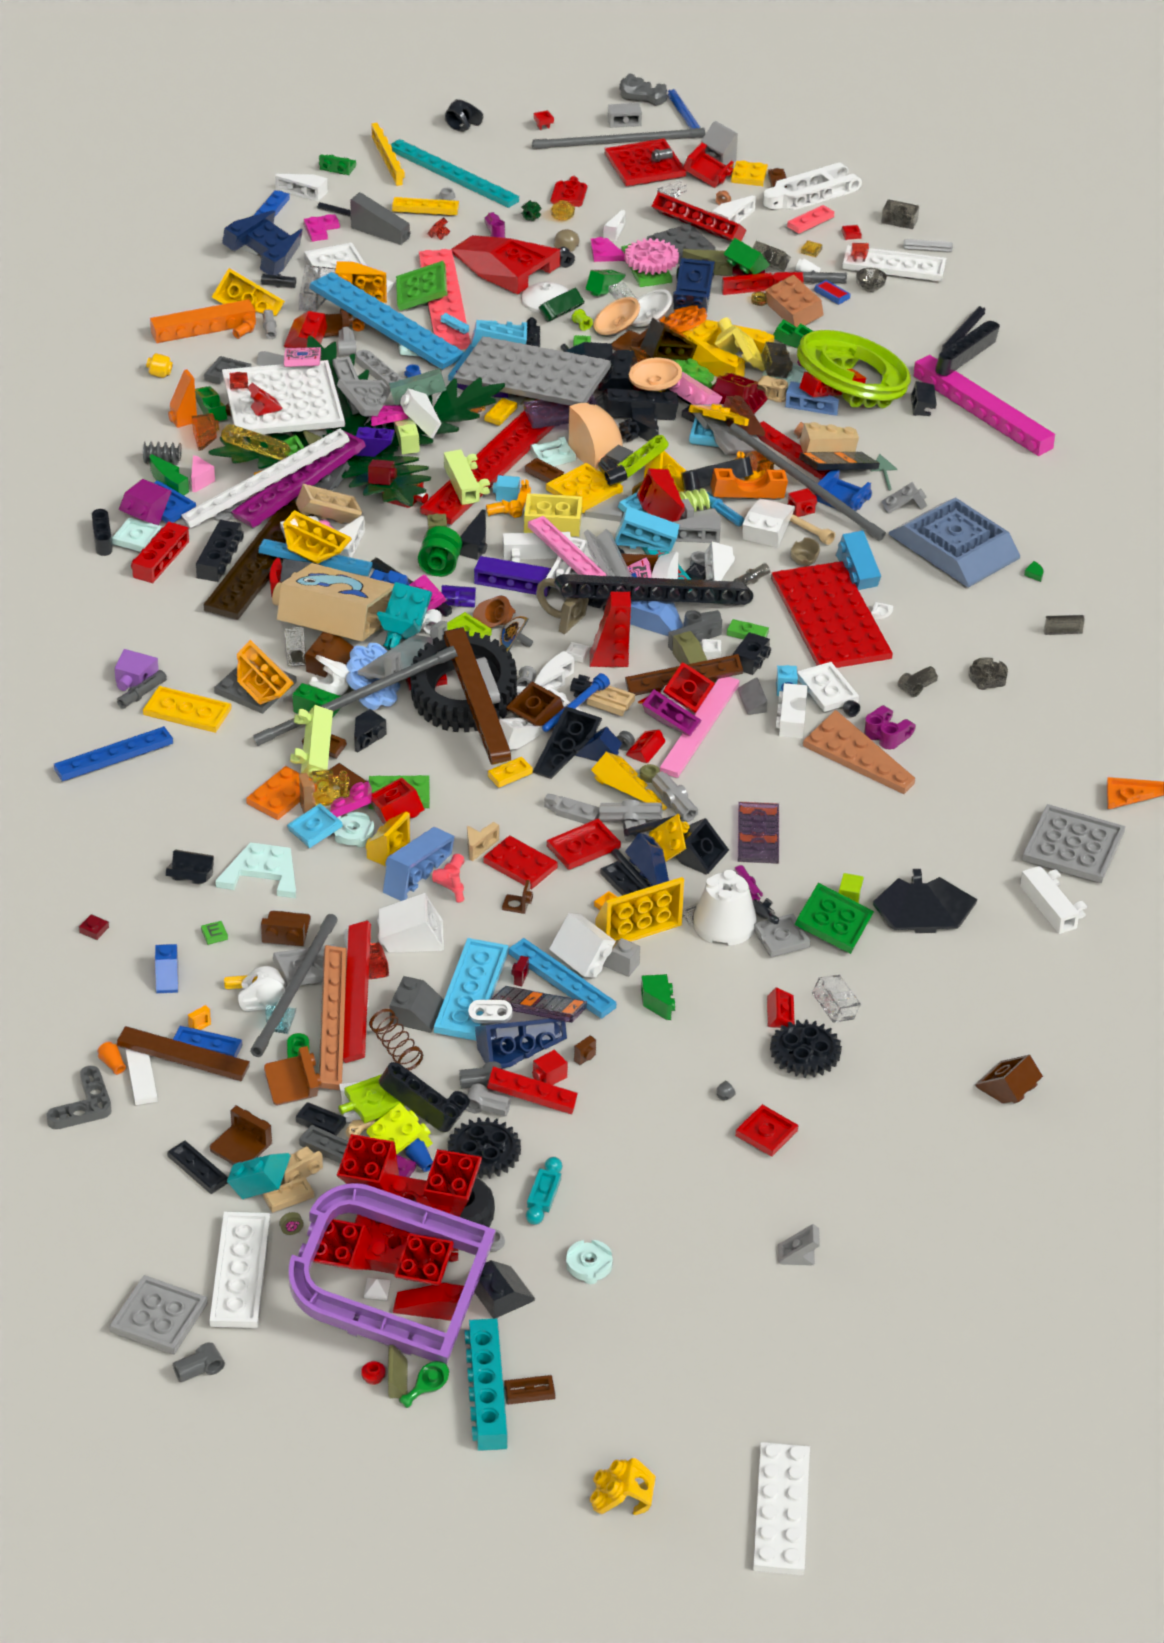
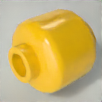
[146,353,173,378]

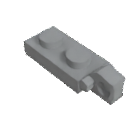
[544,793,600,824]

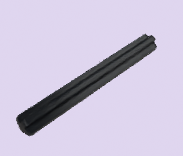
[942,306,986,351]

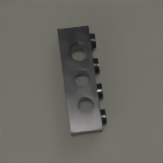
[196,520,244,582]

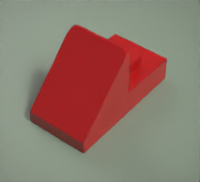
[247,383,282,416]

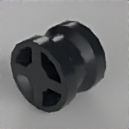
[559,247,575,268]

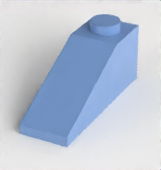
[785,381,839,416]

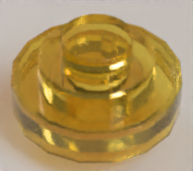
[551,200,575,221]

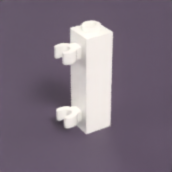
[503,532,571,563]
[1020,866,1087,934]

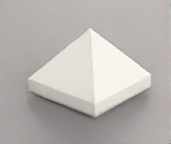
[364,1278,391,1300]

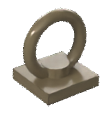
[536,578,589,635]

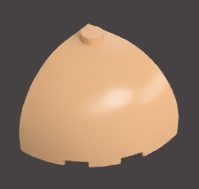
[569,403,623,470]

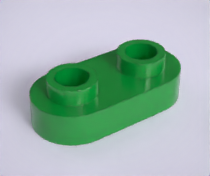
[287,1033,310,1058]

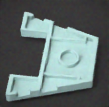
[216,842,296,898]

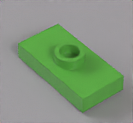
[727,619,769,639]

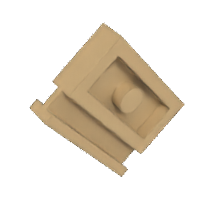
[587,686,635,716]

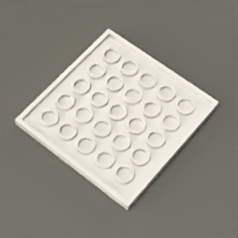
[222,360,345,437]

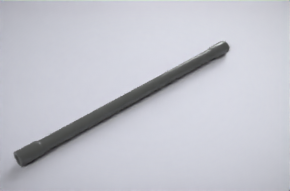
[532,128,705,149]
[728,423,886,541]
[253,646,458,746]
[250,914,338,1057]

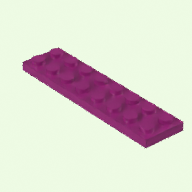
[231,431,366,528]

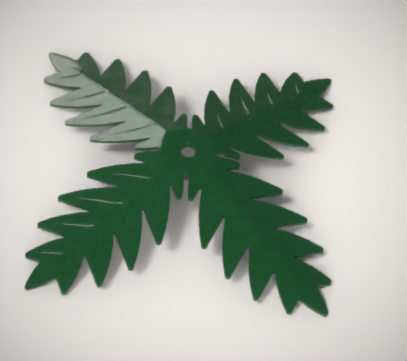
[208,336,505,507]

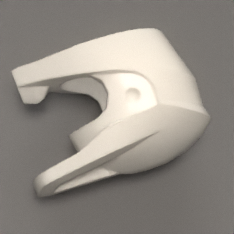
[308,655,350,696]
[238,966,286,1012]

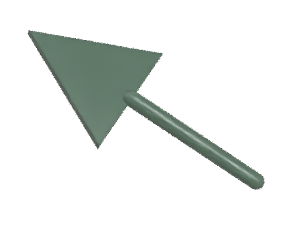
[871,454,897,491]

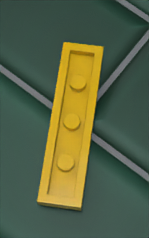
[392,197,459,216]

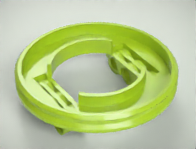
[797,330,911,408]

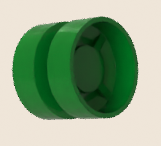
[418,526,462,577]

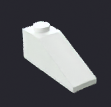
[275,174,328,202]
[712,196,756,223]
[400,388,441,438]
[337,516,365,558]
[704,542,735,593]
[499,718,545,749]

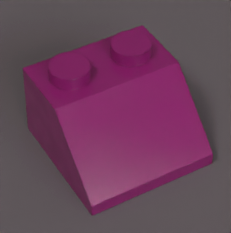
[118,479,171,525]

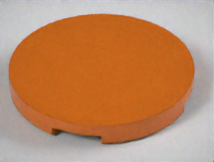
[659,306,708,332]

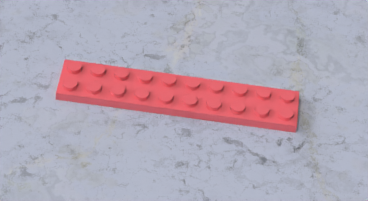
[419,249,471,350]

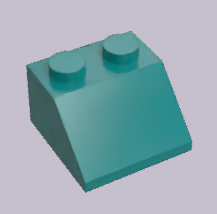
[227,1153,291,1199]

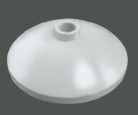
[522,282,569,313]
[631,289,672,327]

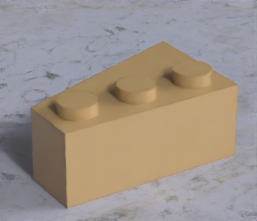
[799,422,859,452]

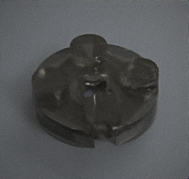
[969,657,1008,690]

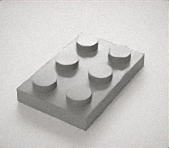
[273,944,335,986]

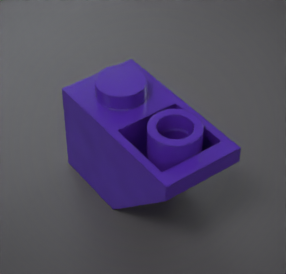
[356,427,395,457]

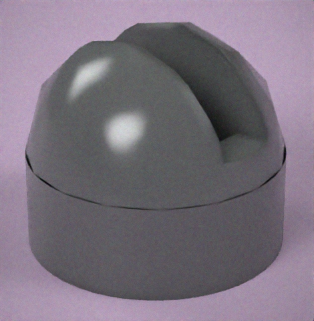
[716,1081,736,1100]

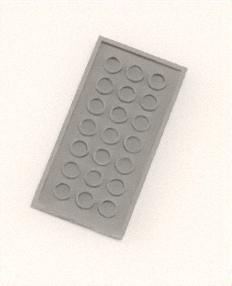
[453,336,611,406]

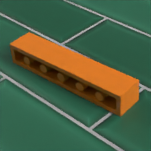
[150,299,256,343]

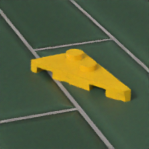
[689,403,749,426]

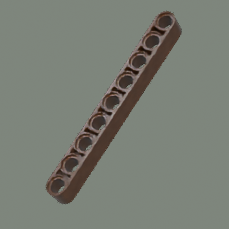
[444,627,511,765]

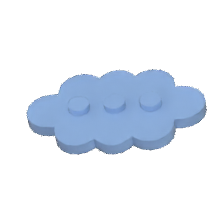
[346,643,400,710]

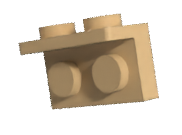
[281,1146,323,1185]

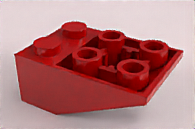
[637,468,685,522]

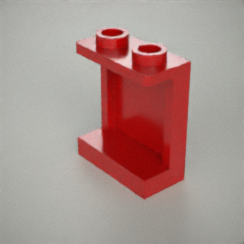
[683,142,734,188]

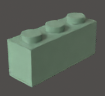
[389,368,446,406]

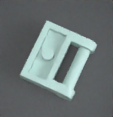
[530,436,576,466]

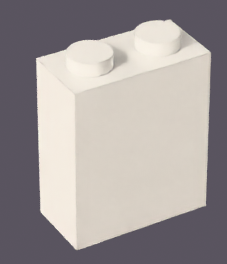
[549,913,616,978]

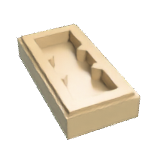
[263,1177,314,1213]

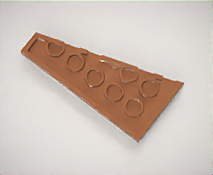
[803,710,915,794]

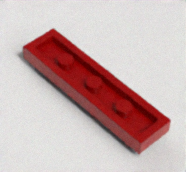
[487,1066,578,1115]

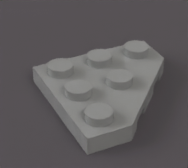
[337,379,391,417]

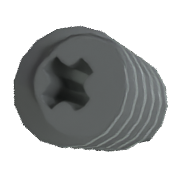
[143,441,182,466]

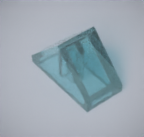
[266,1005,297,1034]

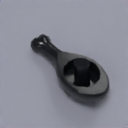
[753,898,779,924]

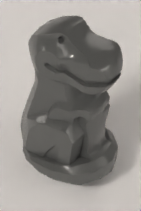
[619,73,667,105]

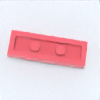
[787,205,834,234]

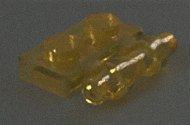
[312,770,350,806]

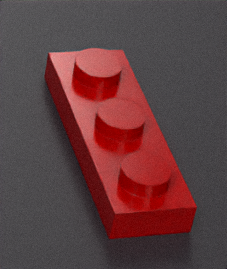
[721,273,773,295]

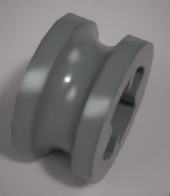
[617,731,635,751]

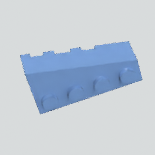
[383,827,454,901]

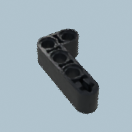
[680,457,753,492]
[379,1062,470,1132]

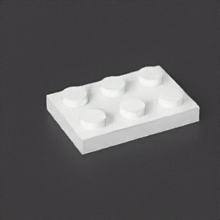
[797,662,859,712]

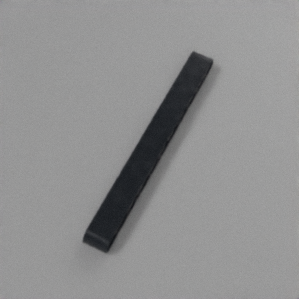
[554,574,754,605]

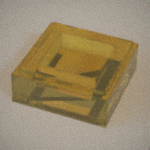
[801,240,823,257]

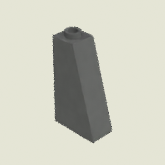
[350,192,411,245]

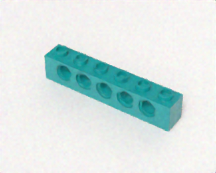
[465,1318,507,1451]

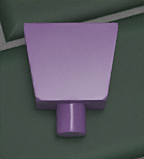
[115,649,159,691]

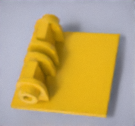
[649,814,690,862]

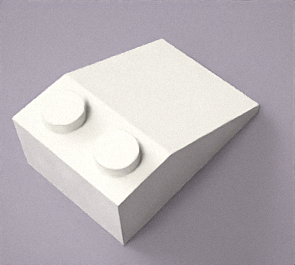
[743,498,795,548]

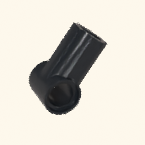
[598,456,628,486]

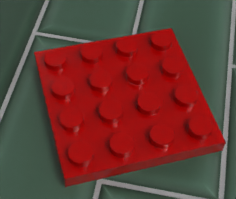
[604,138,686,186]

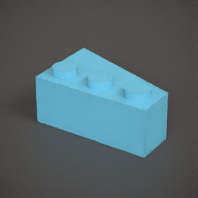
[471,320,527,347]
[614,506,680,552]

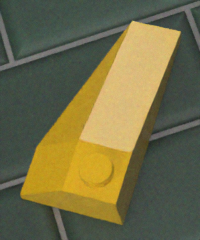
[212,268,285,316]

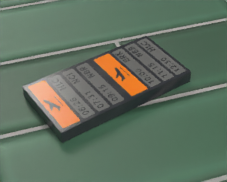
[799,451,880,470]

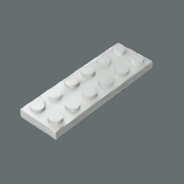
[842,245,946,282]
[210,1212,271,1328]
[753,1442,810,1575]

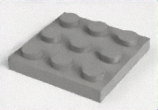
[110,1275,208,1354]

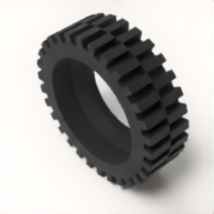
[410,631,517,733]

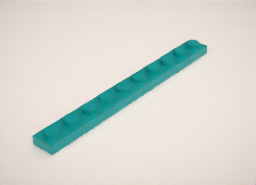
[391,139,519,208]

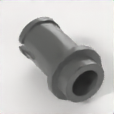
[651,148,673,162]

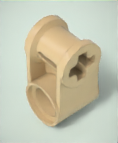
[757,376,788,402]

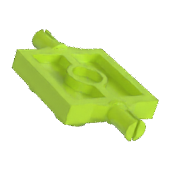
[338,1074,405,1124]

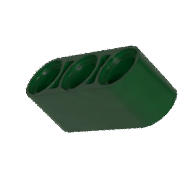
[538,287,585,322]

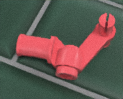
[432,854,465,902]

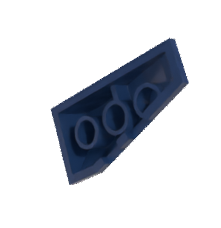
[475,1017,567,1068]

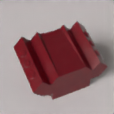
[709,373,768,414]

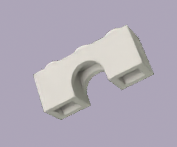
[776,683,808,738]

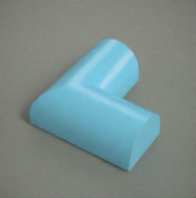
[689,417,720,448]

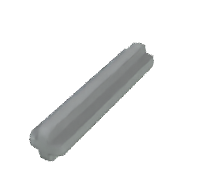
[904,239,953,252]

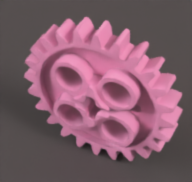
[624,238,679,275]

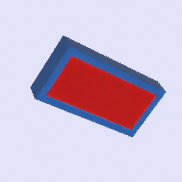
[814,280,851,305]

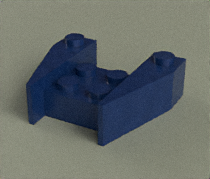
[222,210,303,275]

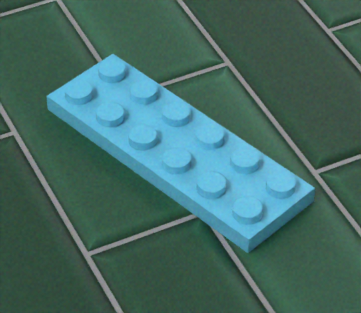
[434,938,509,1041]

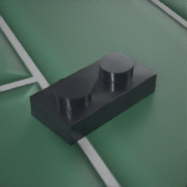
[296,1102,346,1136]

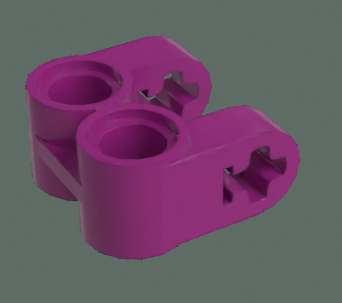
[864,705,916,750]

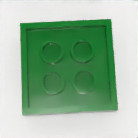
[794,883,874,954]

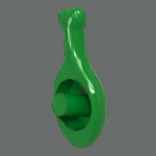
[399,1361,449,1408]

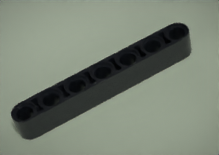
[935,321,1000,376]

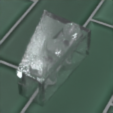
[299,265,336,312]

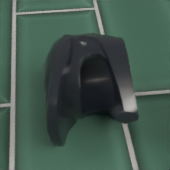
[445,99,483,131]

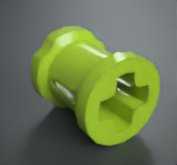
[571,309,593,331]

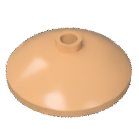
[594,297,640,335]
[629,358,682,391]

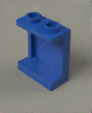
[815,470,872,511]

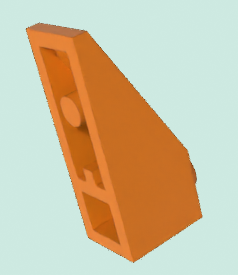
[168,369,197,428]

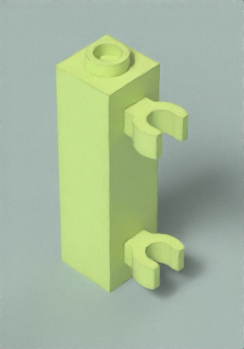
[444,449,490,505]
[290,705,333,780]

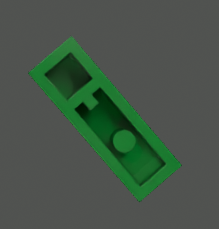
[585,269,626,297]

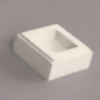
[702,639,721,657]
[566,642,590,663]

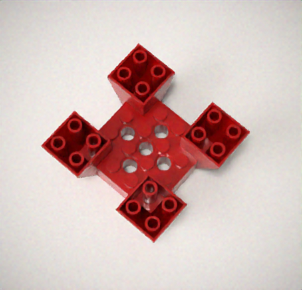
[313,1134,482,1286]

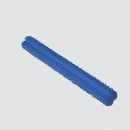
[668,89,701,129]

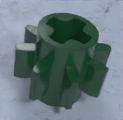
[521,200,542,222]

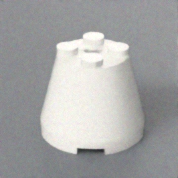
[693,870,757,946]

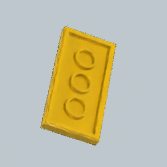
[143,686,232,733]

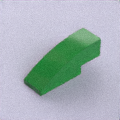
[773,319,813,348]
[195,386,227,423]
[149,454,189,496]

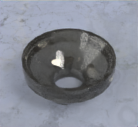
[856,268,887,292]

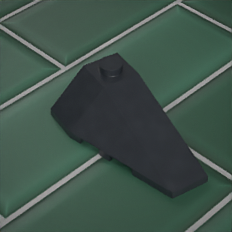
[533,706,602,779]

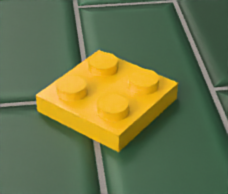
[731,160,768,186]

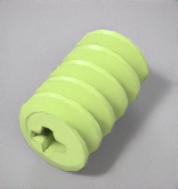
[679,488,710,512]

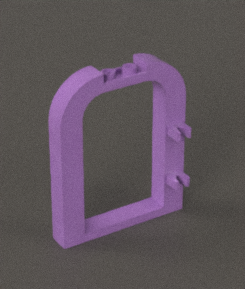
[289,1183,496,1365]

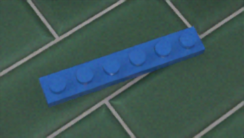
[54,726,173,781]

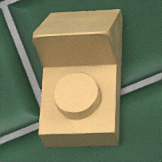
[467,822,499,861]

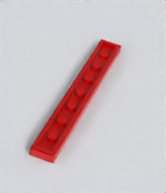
[343,920,371,1063]

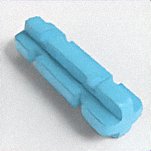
[440,313,469,334]

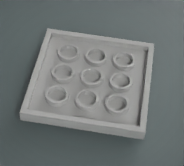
[1022,804,1125,883]

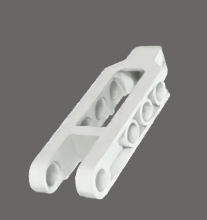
[764,163,862,210]

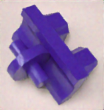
[441,585,476,607]

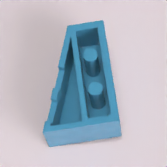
[836,531,881,590]

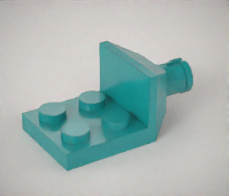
[377,582,432,650]

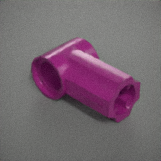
[484,212,505,238]

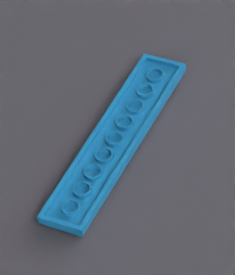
[309,272,464,369]

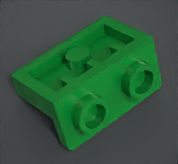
[319,154,356,176]

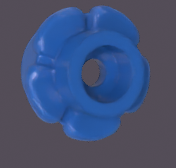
[404,364,421,378]

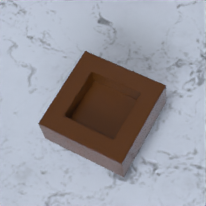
[574,1035,596,1065]

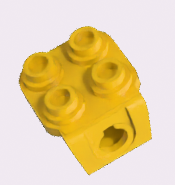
[590,1458,656,1515]

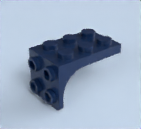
[673,258,715,312]

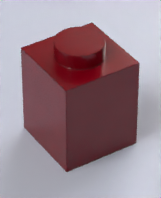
[368,459,397,485]

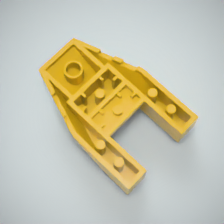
[681,320,774,377]

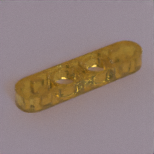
[221,424,290,460]

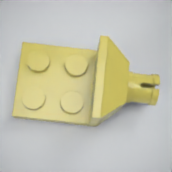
[715,317,768,371]

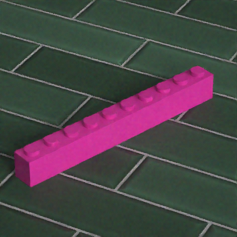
[913,354,1055,456]

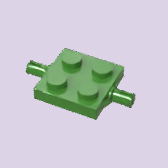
[670,359,715,388]

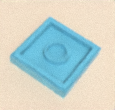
[287,803,343,848]

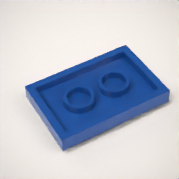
[154,480,196,523]

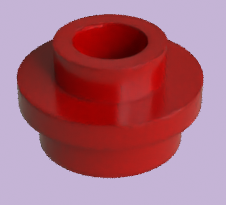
[361,1361,386,1385]

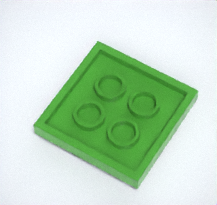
[396,261,447,311]

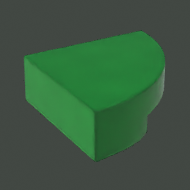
[1024,561,1044,582]

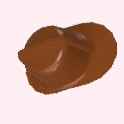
[473,595,516,628]

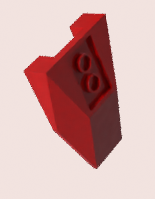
[451,235,560,295]

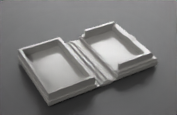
[693,404,764,455]

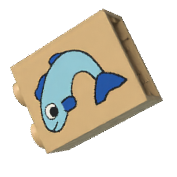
[272,563,394,642]

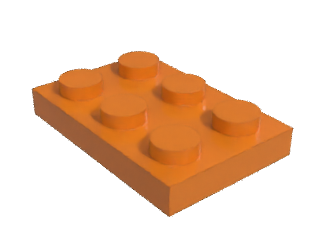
[246,766,317,820]

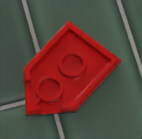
[550,176,588,207]

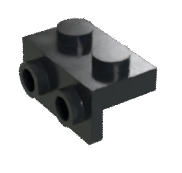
[166,849,214,884]

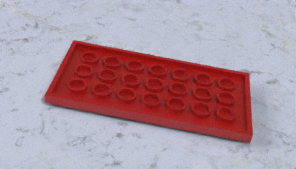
[771,561,893,668]

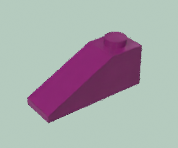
[642,689,702,736]

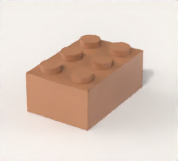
[765,275,824,327]

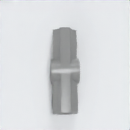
[652,771,698,822]
[599,799,663,823]

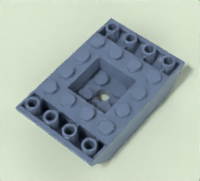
[889,497,1020,587]

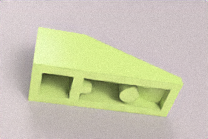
[393,418,420,454]

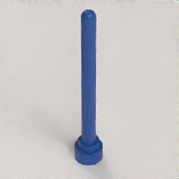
[542,673,610,732]

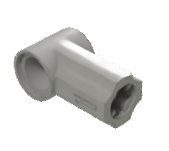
[338,327,356,356]
[466,1084,511,1116]

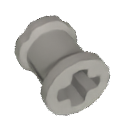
[517,666,536,686]

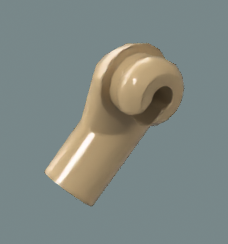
[346,1119,375,1138]

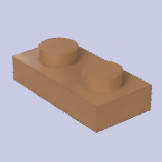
[299,773,316,813]

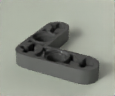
[47,1065,112,1129]

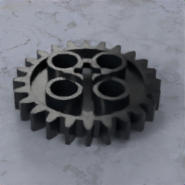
[770,1019,842,1078]
[448,1117,521,1179]

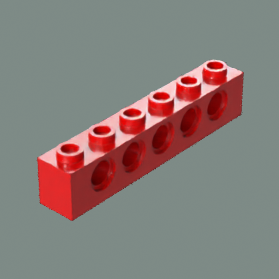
[651,192,747,242]

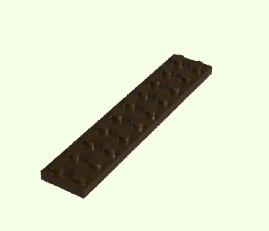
[203,501,317,620]

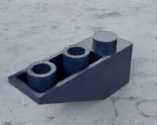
[625,833,669,886]

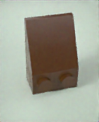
[305,632,354,678]

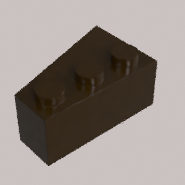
[641,317,697,360]

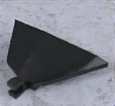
[873,869,977,933]

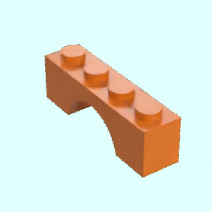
[710,468,788,499]

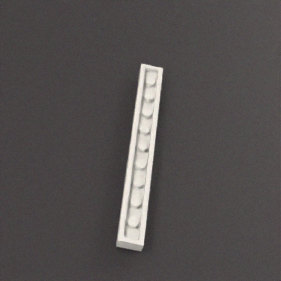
[181,429,350,528]

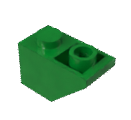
[641,974,675,1020]

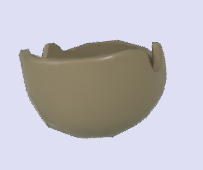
[554,229,580,252]
[790,537,820,566]

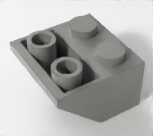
[701,121,738,165]

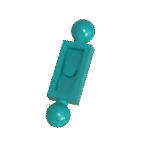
[526,1157,563,1225]

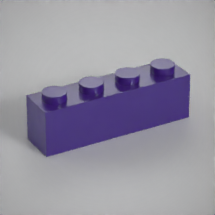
[474,556,552,597]

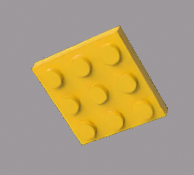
[546,463,623,513]

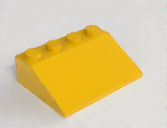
[595,877,684,942]

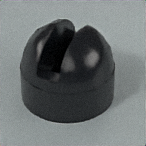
[843,700,860,717]

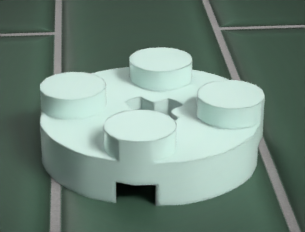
[333,812,374,847]
[566,1240,613,1284]

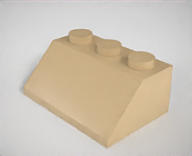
[296,484,362,524]

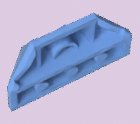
[630,600,683,636]

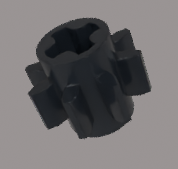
[619,419,640,442]
[570,674,592,697]

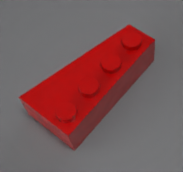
[589,592,631,667]

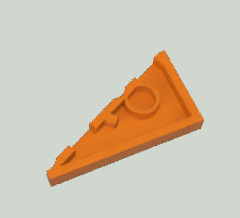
[1107,777,1164,809]

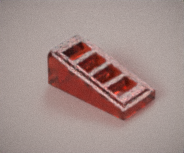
[369,942,389,980]

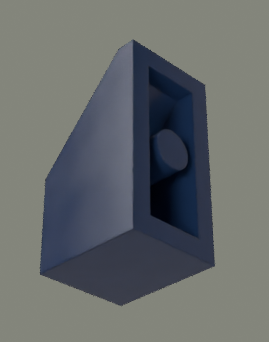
[575,726,622,762]

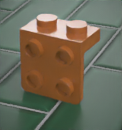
[264,1046,322,1105]

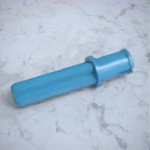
[707,492,745,527]

